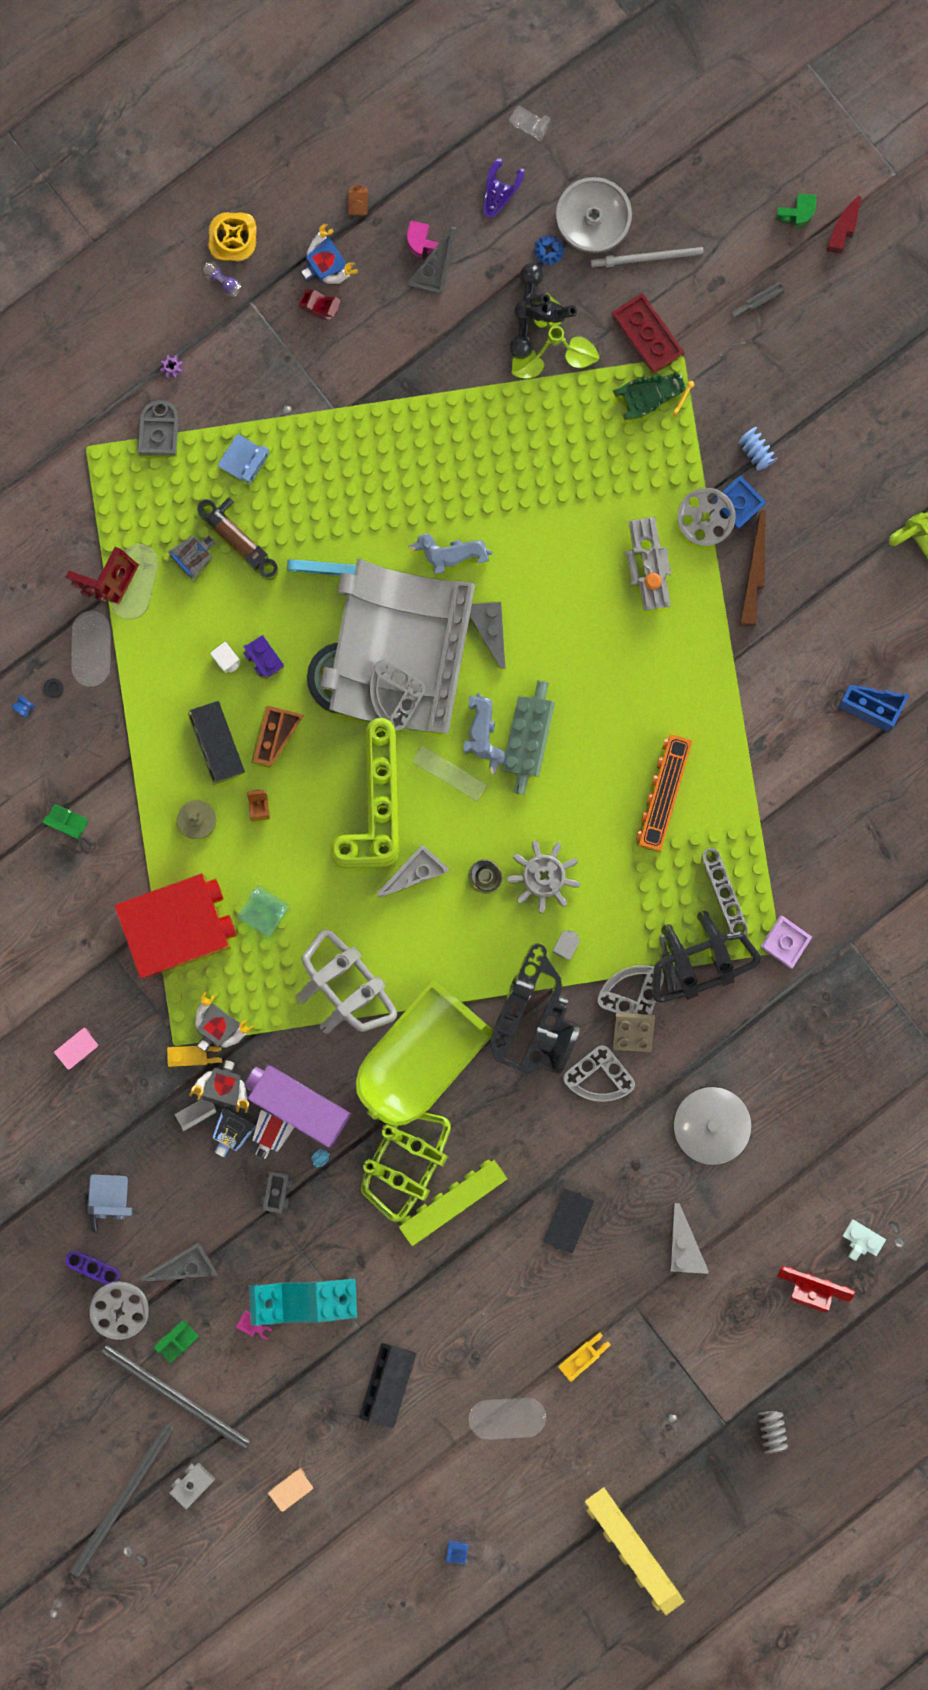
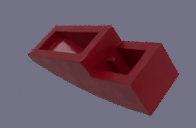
[827,195,862,254]

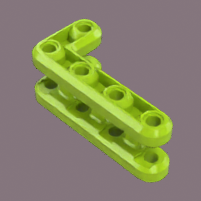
[330,718,399,868]

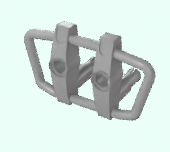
[296,930,397,1034]

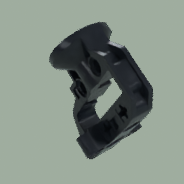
[490,943,580,1075]

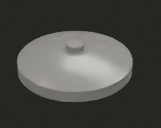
[556,177,632,253]
[674,1087,751,1165]

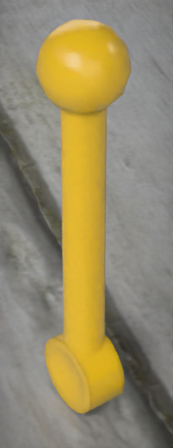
[672,381,694,416]

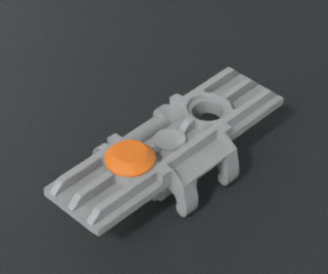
[624,517,672,611]

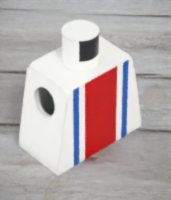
[253,1110,295,1159]

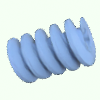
[739,427,778,470]

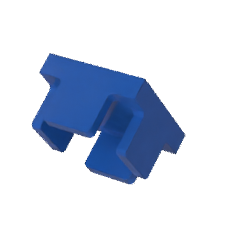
[712,475,767,530]

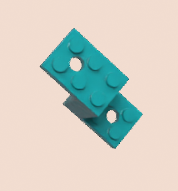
[249,1279,357,1326]

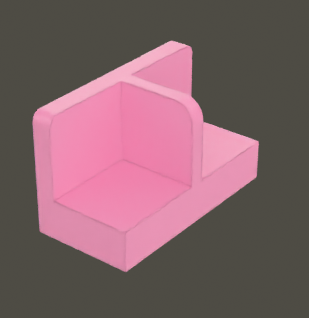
[54,1028,98,1069]

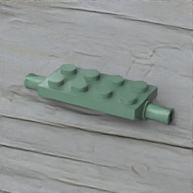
[502,680,555,795]

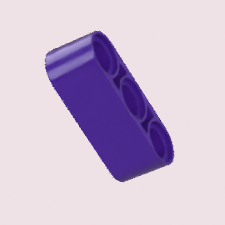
[66,1251,120,1285]

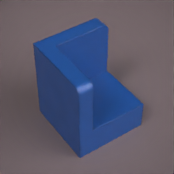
[446,1540,469,1564]

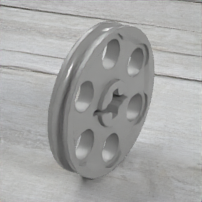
[678,488,736,546]
[90,1282,149,1340]

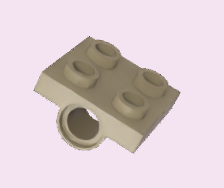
[613,1013,655,1052]

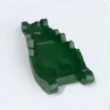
[613,372,686,420]

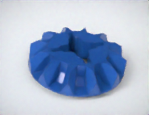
[534,234,564,265]

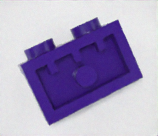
[243,635,285,679]

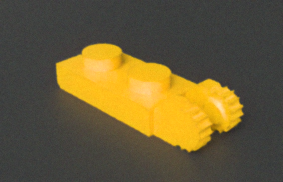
[167,1046,222,1067]
[558,1332,610,1382]

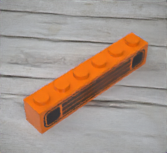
[636,734,693,852]

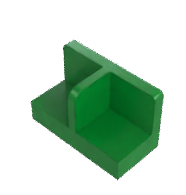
[43,804,89,840]
[154,1320,199,1363]

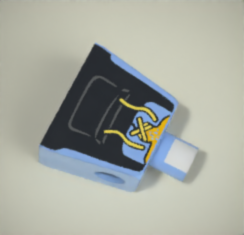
[213,1108,256,1157]

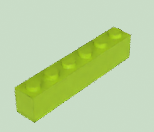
[399,1159,507,1246]

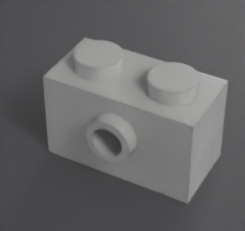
[170,1462,215,1509]

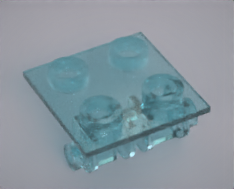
[237,885,290,938]

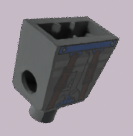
[168,535,216,582]

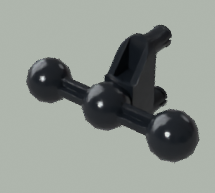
[509,263,577,360]

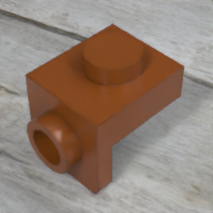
[349,185,368,215]
[247,790,270,822]

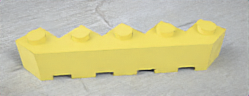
[585,1488,685,1615]

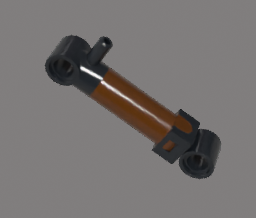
[197,497,279,580]

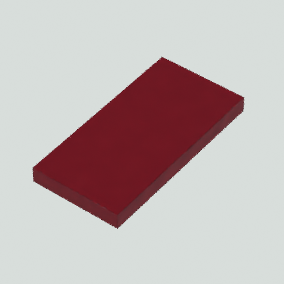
[611,293,685,375]

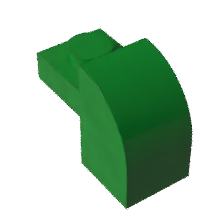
[776,194,816,229]

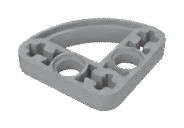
[369,660,426,730]
[597,965,664,1015]
[563,1046,635,1102]

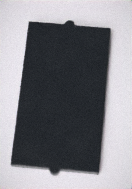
[543,1189,594,1254]

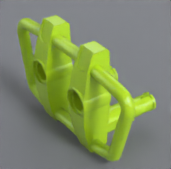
[889,512,928,559]
[361,1113,451,1222]

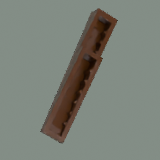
[739,511,766,627]

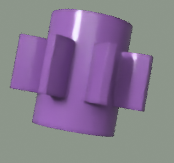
[160,355,183,379]

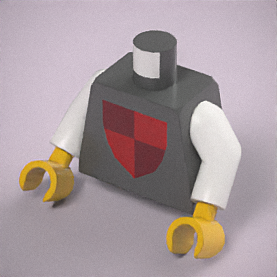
[195,991,253,1052]
[189,1060,249,1113]

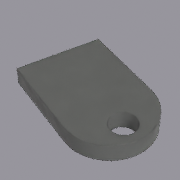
[138,400,179,456]

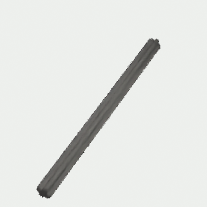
[101,1345,250,1449]
[70,1424,174,1577]

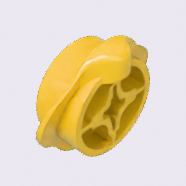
[209,212,256,261]

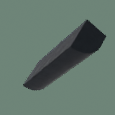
[188,701,245,785]
[359,1342,416,1428]

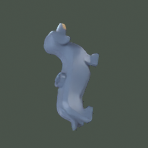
[408,534,493,574]
[463,693,505,774]

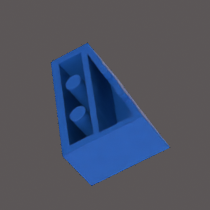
[838,685,909,733]

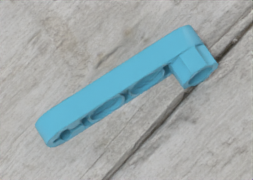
[287,560,356,576]

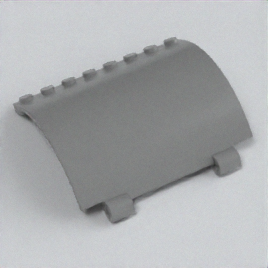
[320,559,475,734]

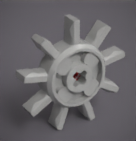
[507,840,580,913]

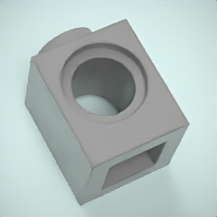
[553,930,581,961]

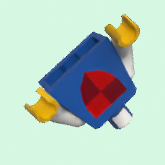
[301,224,358,284]

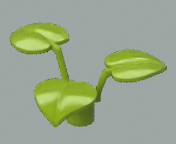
[512,293,599,379]

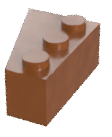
[251,705,304,768]

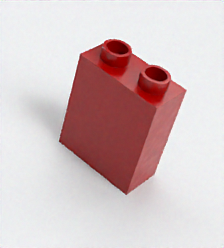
[114,873,237,980]

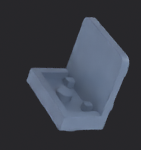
[87,1175,132,1219]

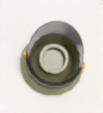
[468,859,502,894]

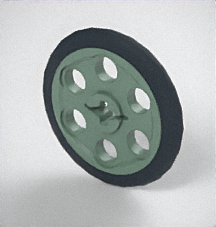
[307,642,341,714]

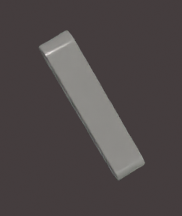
[701,848,748,935]

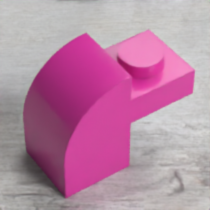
[407,221,439,259]

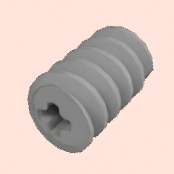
[758,1411,788,1453]

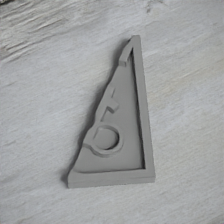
[377,845,450,898]
[670,1203,708,1274]

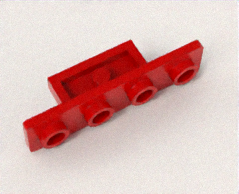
[777,1266,855,1313]

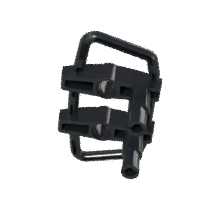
[652,911,761,1003]

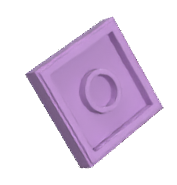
[760,915,812,969]

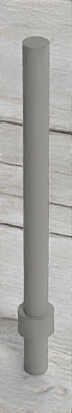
[591,247,704,268]

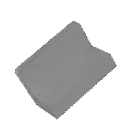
[175,1100,218,1131]

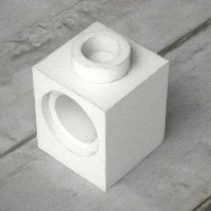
[210,642,240,674]

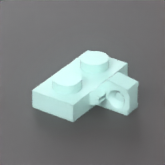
[842,1219,886,1261]

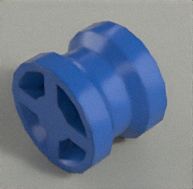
[11,695,35,718]

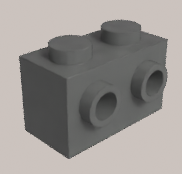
[260,1171,293,1213]

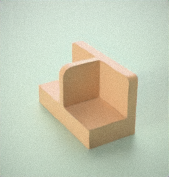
[268,1467,313,1511]

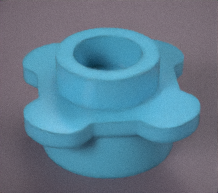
[311,1149,330,1168]

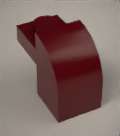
[298,290,341,321]

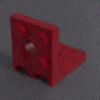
[66,547,139,605]

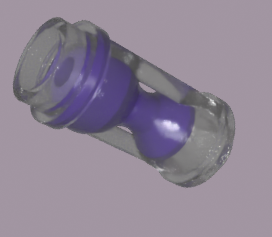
[202,261,243,298]

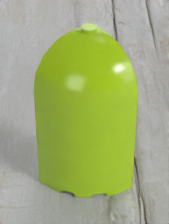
[356,979,493,1126]

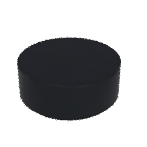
[44,678,64,698]

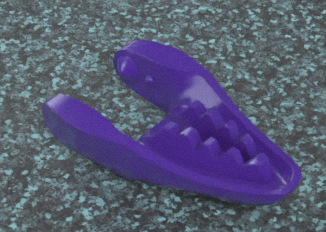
[484,158,524,217]

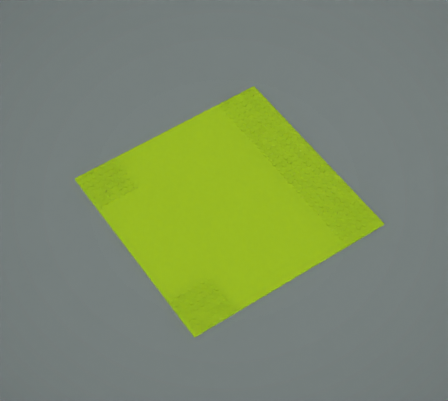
[86,357,776,1046]

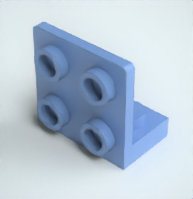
[218,434,270,486]

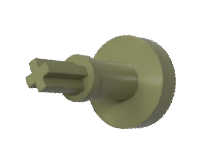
[177,800,216,839]

